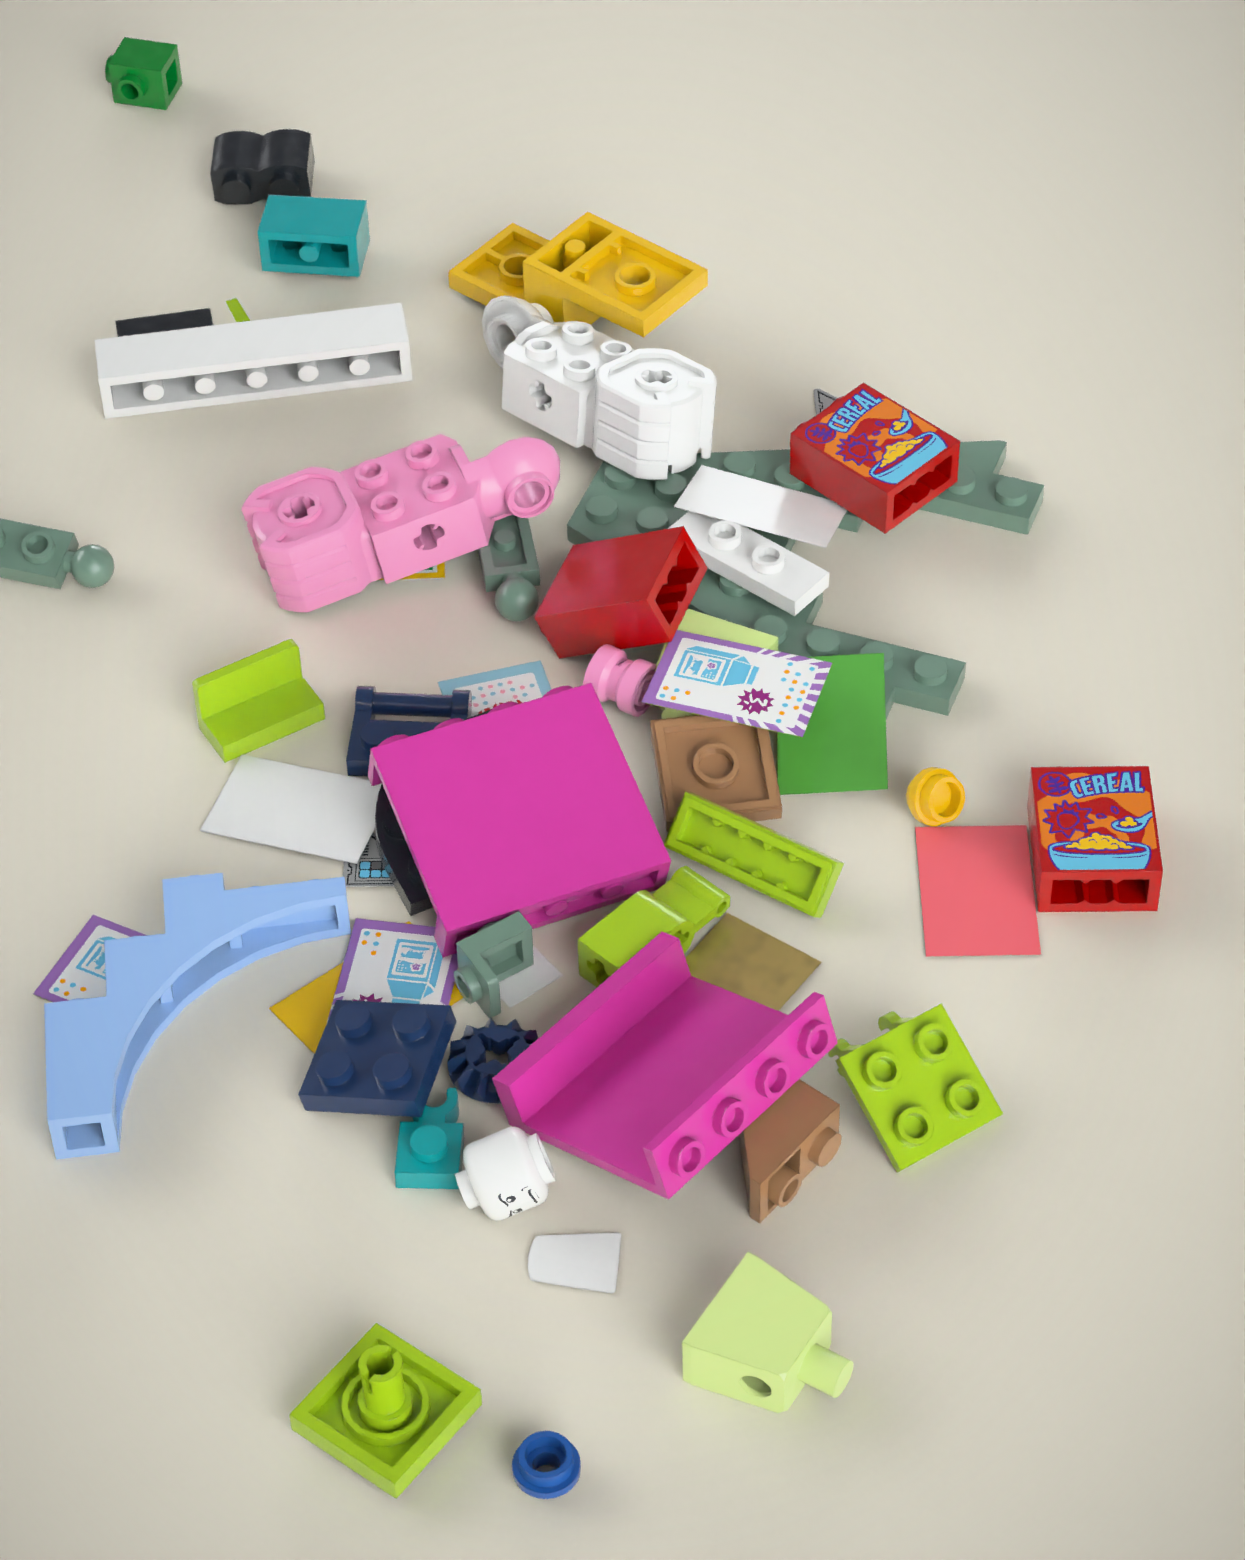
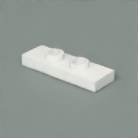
[668,511,829,616]

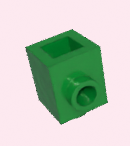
[105,37,183,110]

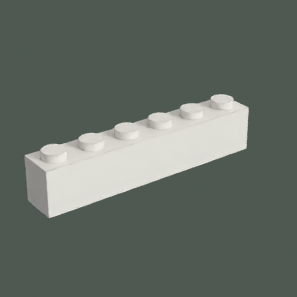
[95,303,412,419]

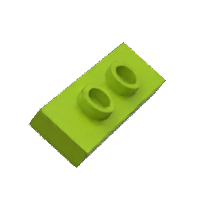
[664,792,844,918]

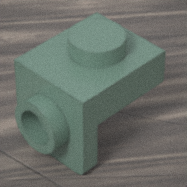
[454,911,534,1018]

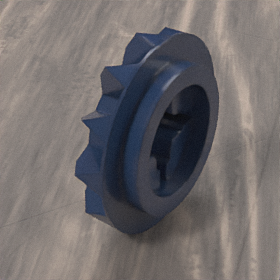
[447,1017,539,1104]

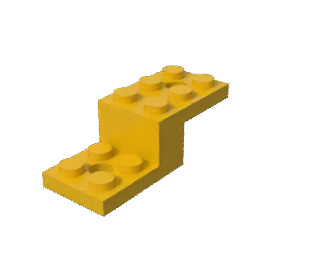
[448,211,708,338]

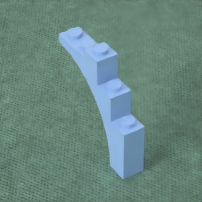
[44,873,351,1160]

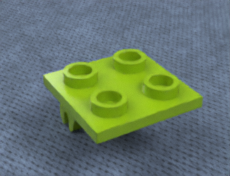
[828,1003,1003,1173]

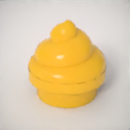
[906,767,965,826]

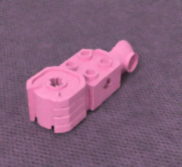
[241,434,560,612]

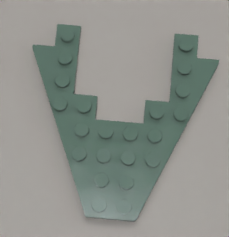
[567,440,1044,719]

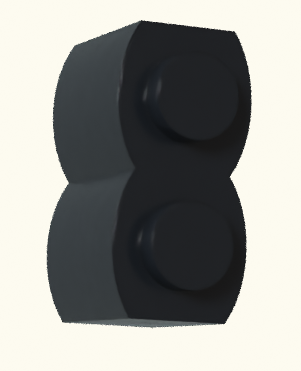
[210,129,315,204]

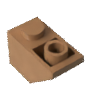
[739,1079,842,1224]

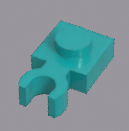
[395,1088,465,1189]

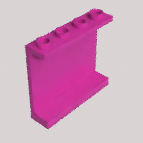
[368,683,671,958]
[492,932,838,1200]

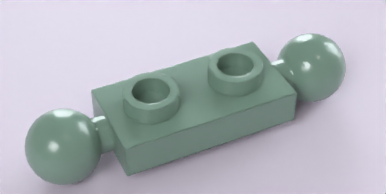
[477,514,540,622]
[0,518,114,589]

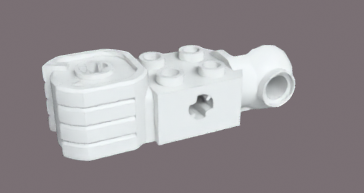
[482,296,717,480]

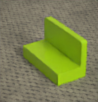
[192,639,325,763]

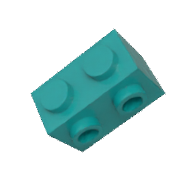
[257,195,370,277]

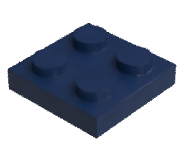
[298,1000,457,1117]

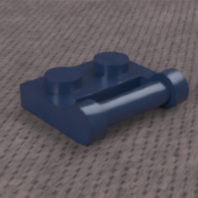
[346,686,472,777]

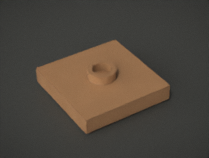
[650,715,783,832]

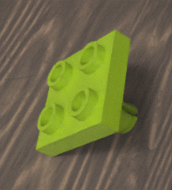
[289,1323,482,1499]

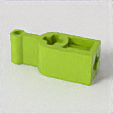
[577,866,730,987]

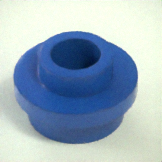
[512,1431,581,1499]

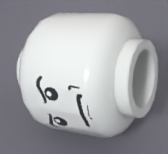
[455,1127,556,1221]

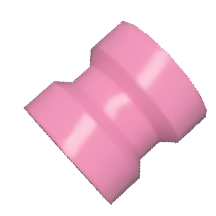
[583,644,656,717]

